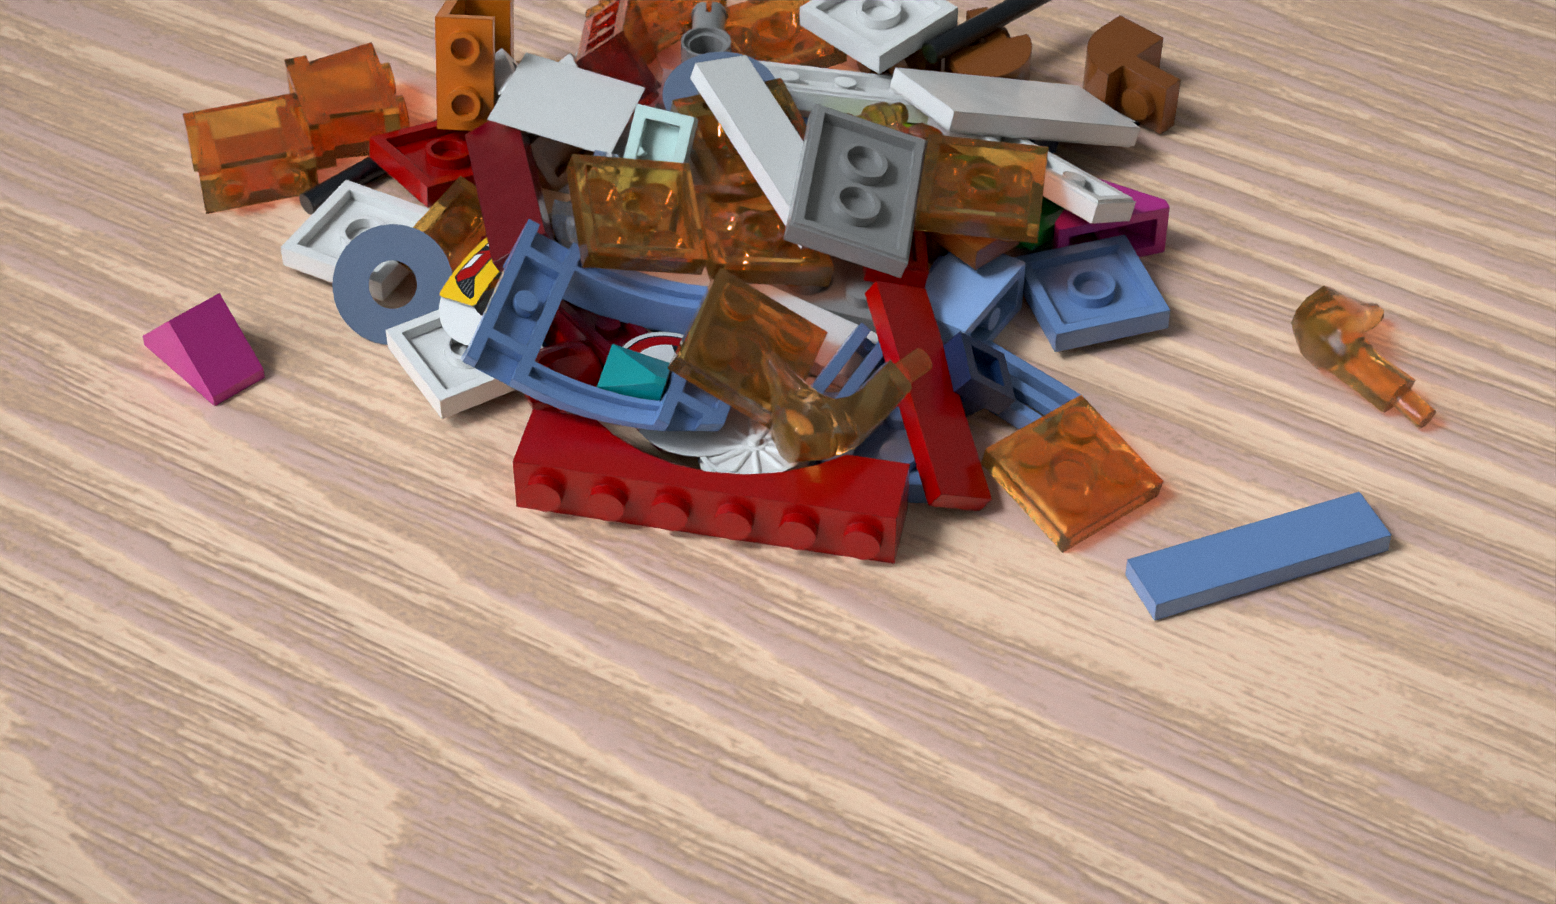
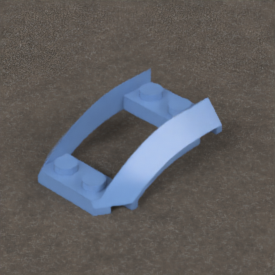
[461,219,759,432]

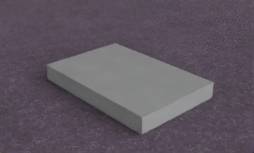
[783,103,928,278]

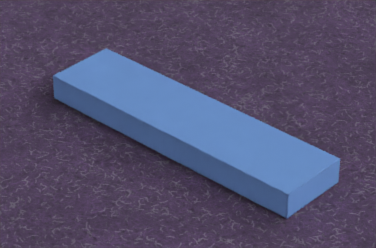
[1125,492,1391,621]

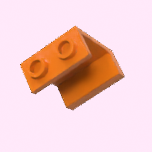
[435,0,514,131]

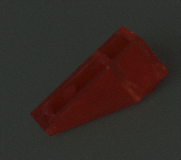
[575,0,664,114]

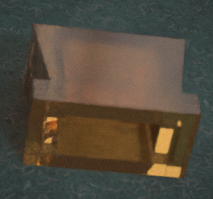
[284,42,409,171]
[183,92,319,214]

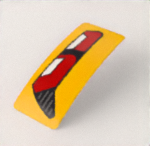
[440,237,499,306]

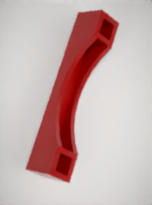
[513,409,910,564]

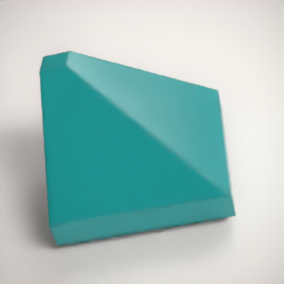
[597,344,672,401]

